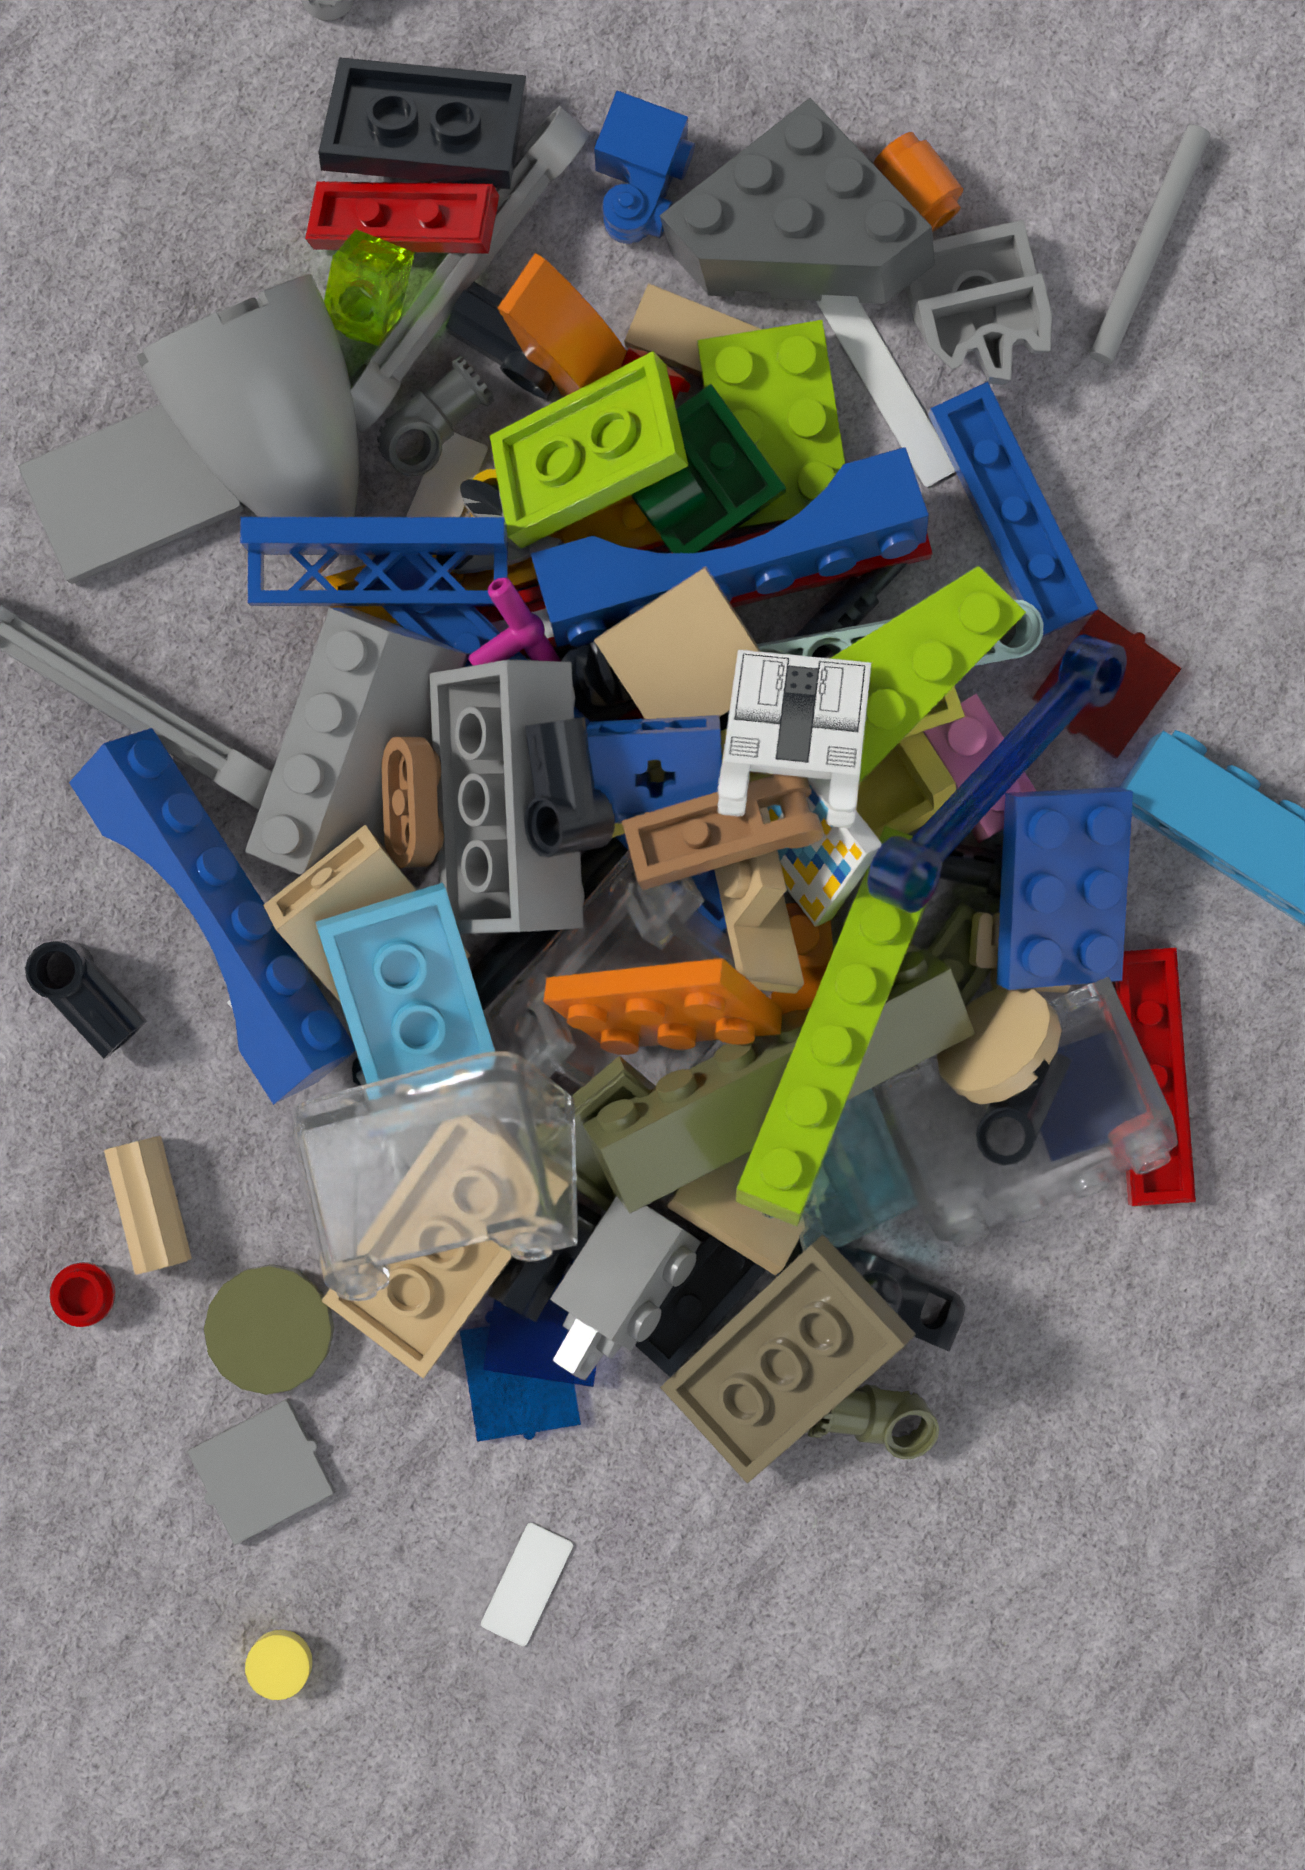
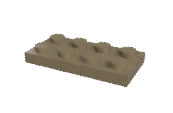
[660,1234,916,1484]

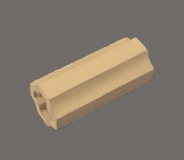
[104,1136,192,1275]

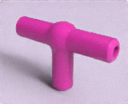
[469,578,562,666]

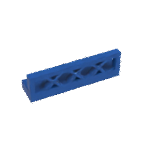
[240,517,508,606]

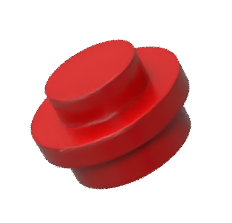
[50,1262,115,1327]

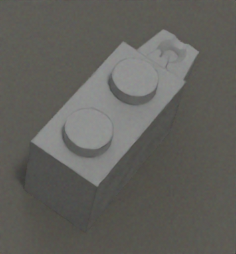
[550,1197,701,1380]

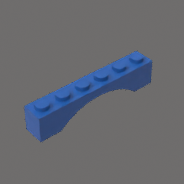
[531,447,929,647]
[69,728,356,1105]

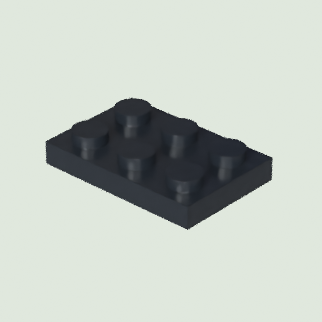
[318,57,527,189]

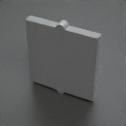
[187,1398,336,1546]

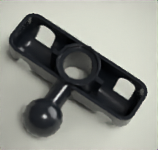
[774,1228,965,1351]

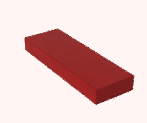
[305,181,500,254]

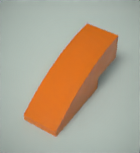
[498,253,627,397]

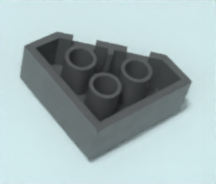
[660,98,935,304]

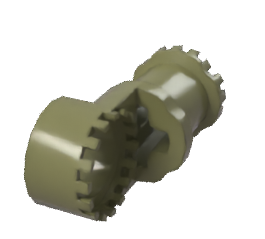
[806,1384,939,1460]

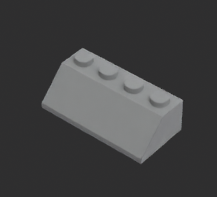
[245,608,469,875]
[429,660,584,934]

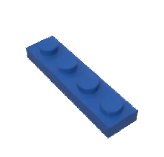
[928,381,1098,638]

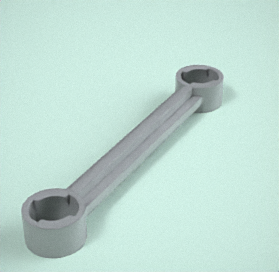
[349,106,590,433]
[0,605,272,809]

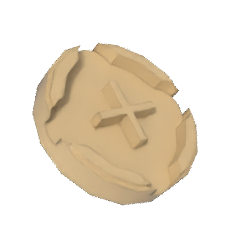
[937,988,1062,1105]

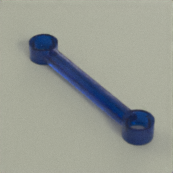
[868,634,1127,913]

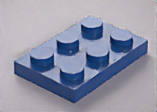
[996,787,1133,990]

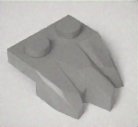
[906,220,1052,385]

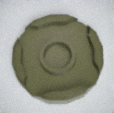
[204,1264,334,1395]

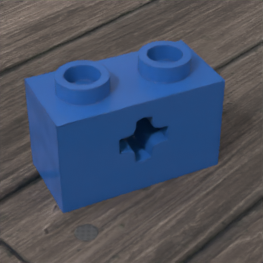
[586,715,722,823]

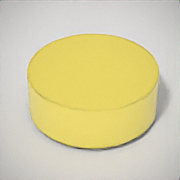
[245,1630,312,1700]

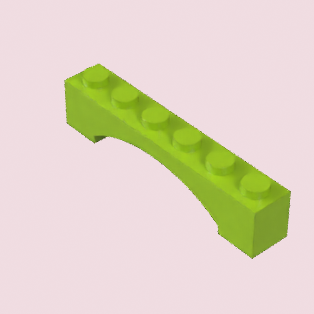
[736,826,947,1227]

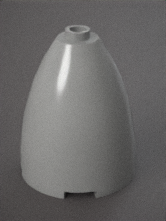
[136,274,359,517]

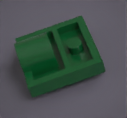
[630,384,786,553]

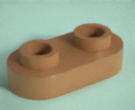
[381,737,444,868]

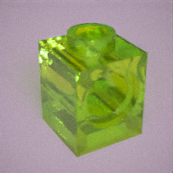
[324,229,415,346]

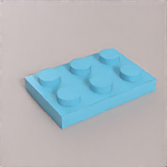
[316,883,501,1110]

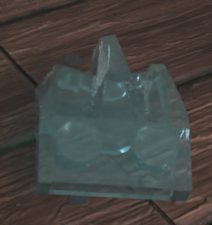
[762,1088,924,1251]

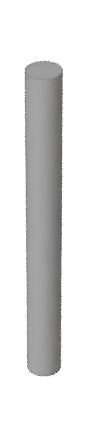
[1089,124,1211,364]

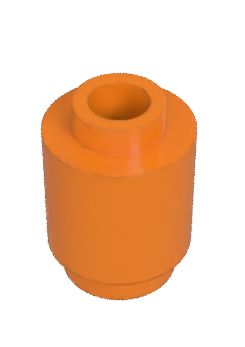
[873,132,964,232]

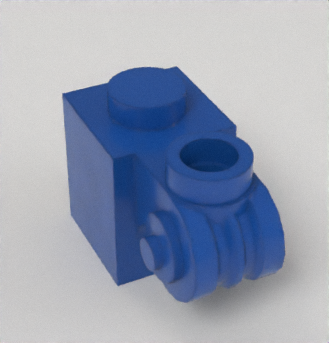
[594,90,695,244]

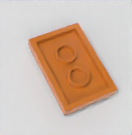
[543,958,783,1055]

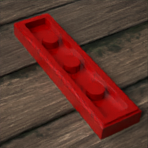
[1112,947,1196,1206]

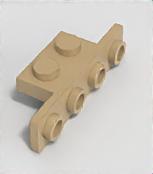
[714,781,804,994]

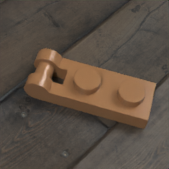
[622,774,824,890]

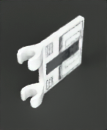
[718,650,871,828]

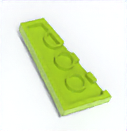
[830,566,1026,783]

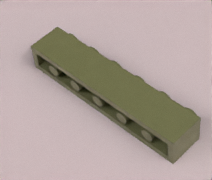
[582,948,975,1214]

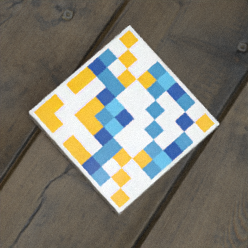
[767,774,883,927]

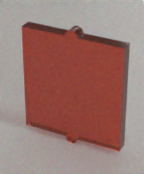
[1031,609,1181,759]

